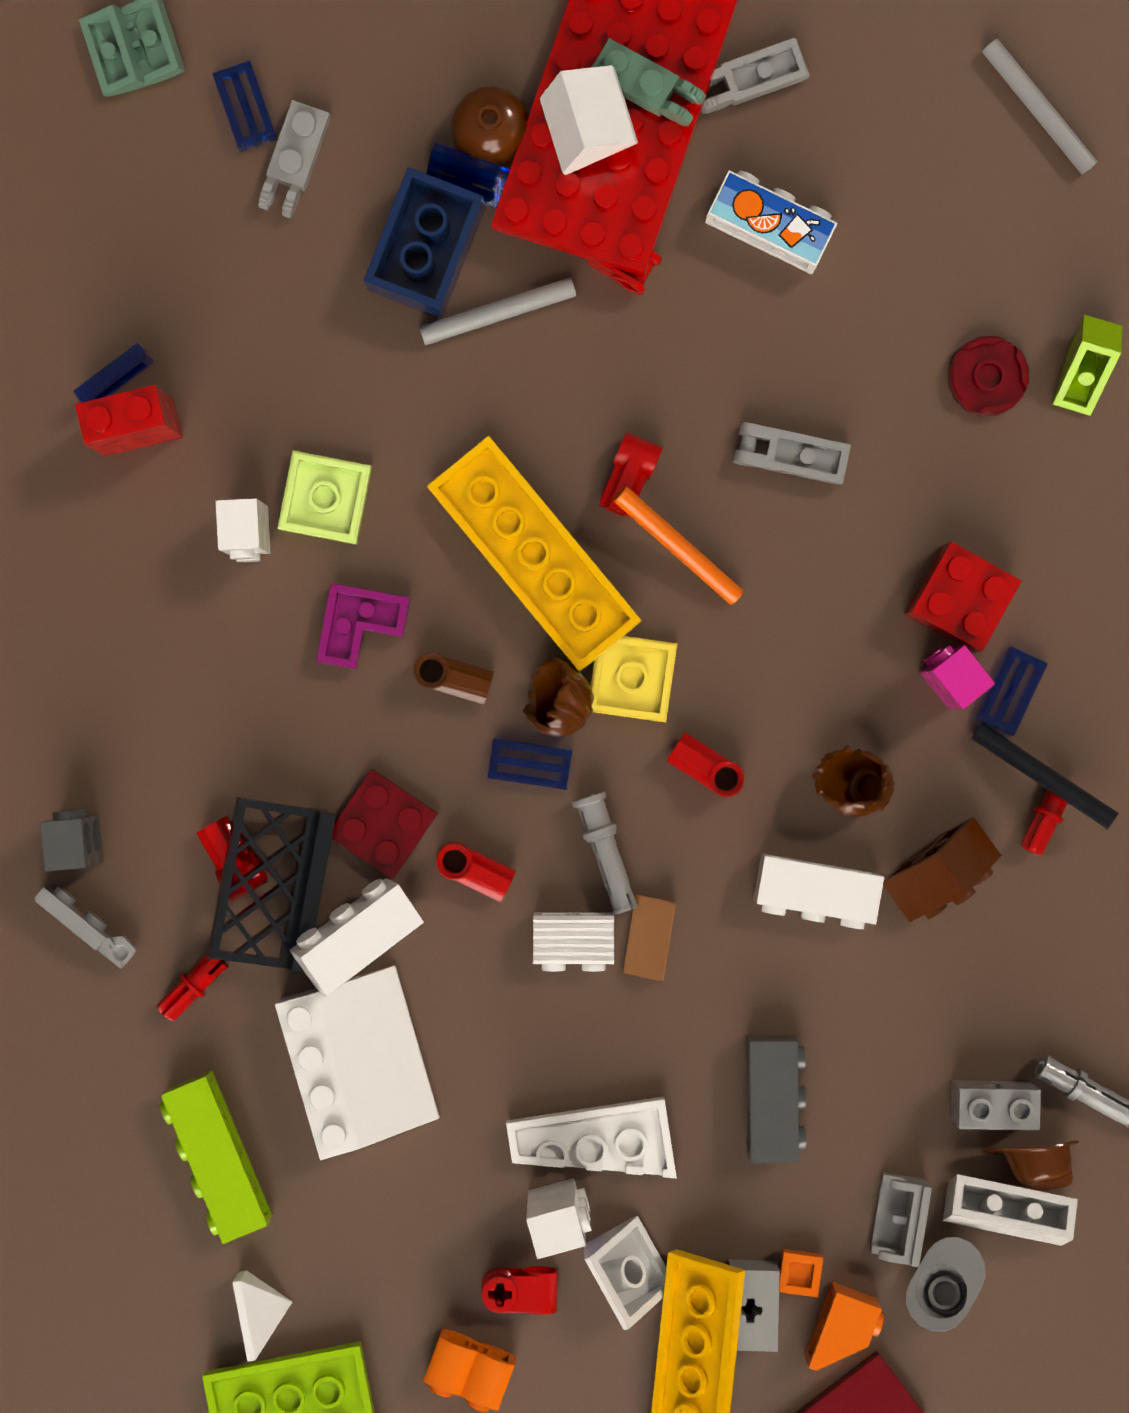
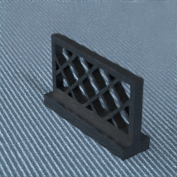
[207,797,336,973]

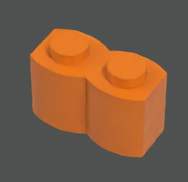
[423,1328,517,1412]

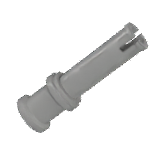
[571,791,638,915]

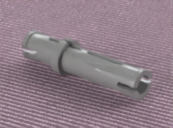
[1034,1054,1129,1128]

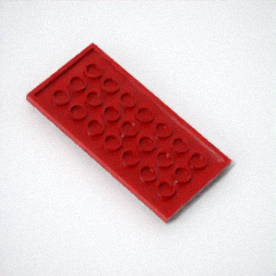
[491,0,739,277]

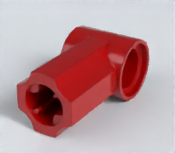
[599,432,663,519]
[666,732,745,797]
[196,816,268,902]
[436,841,516,902]

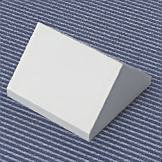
[540,65,638,175]
[584,1216,666,1330]

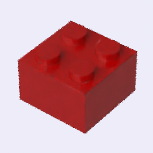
[904,541,1022,653]

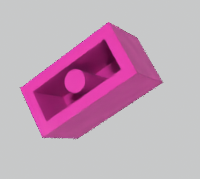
[919,644,995,709]

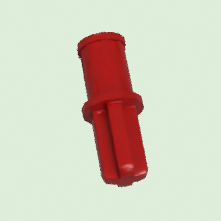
[1021,790,1068,855]
[157,953,229,1021]

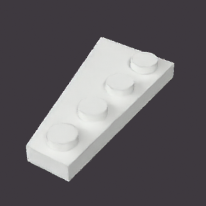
[506,1096,677,1179]

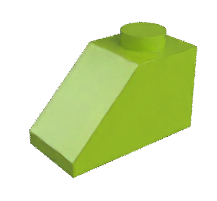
[1053,314,1122,416]

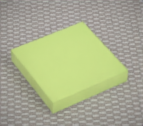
[277,450,372,545]

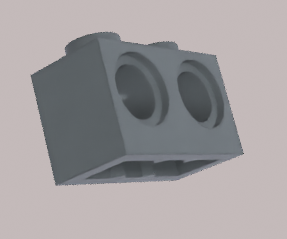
[40,808,103,871]

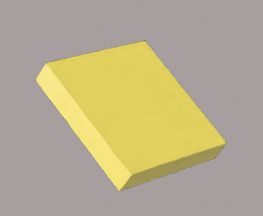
[591,636,677,723]

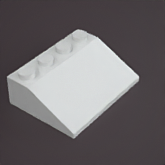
[275,965,440,1160]

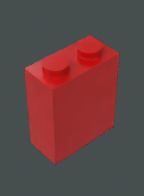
[75,384,183,456]

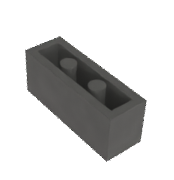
[746,1035,806,1163]

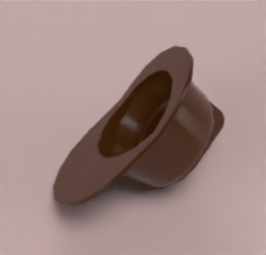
[982,1140,1079,1191]

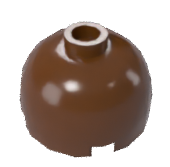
[451,86,529,171]

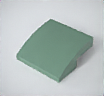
[79,0,186,97]

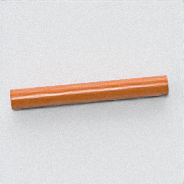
[613,486,743,605]

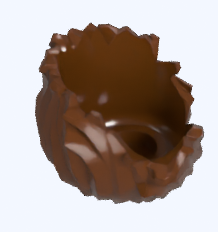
[523,657,594,737]
[812,745,895,817]

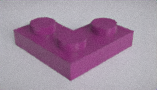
[316,583,411,669]

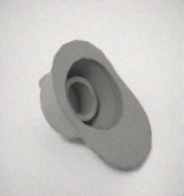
[906,1237,986,1332]

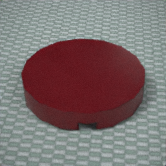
[948,336,1029,416]

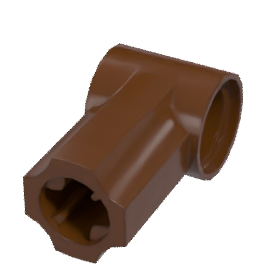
[413,653,494,705]

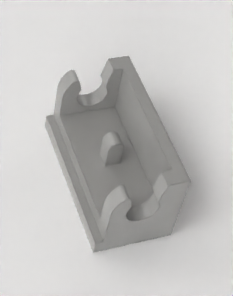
[870,1172,932,1268]

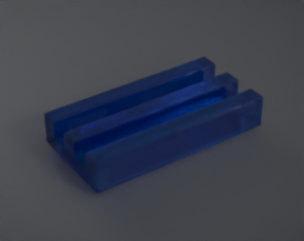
[212,61,278,152]
[426,143,510,209]
[73,343,154,403]
[975,647,1048,736]
[488,738,573,790]

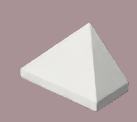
[232,1270,292,1362]

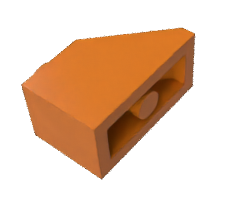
[804,1282,884,1371]

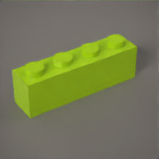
[160,1070,273,1244]

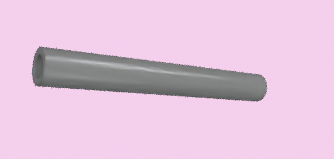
[982,38,1098,175]
[419,277,577,346]

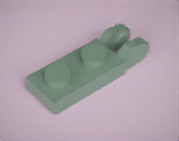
[592,38,706,127]

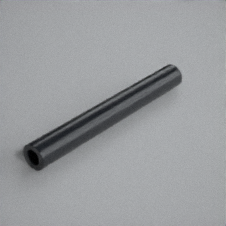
[971,723,1119,830]

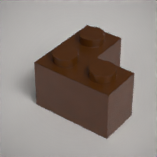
[883,817,1002,922]

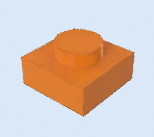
[779,1248,823,1298]

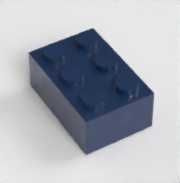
[363,167,485,319]

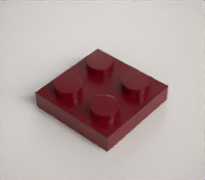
[332,769,438,880]

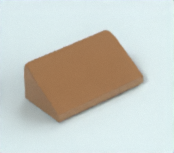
[623,894,676,982]

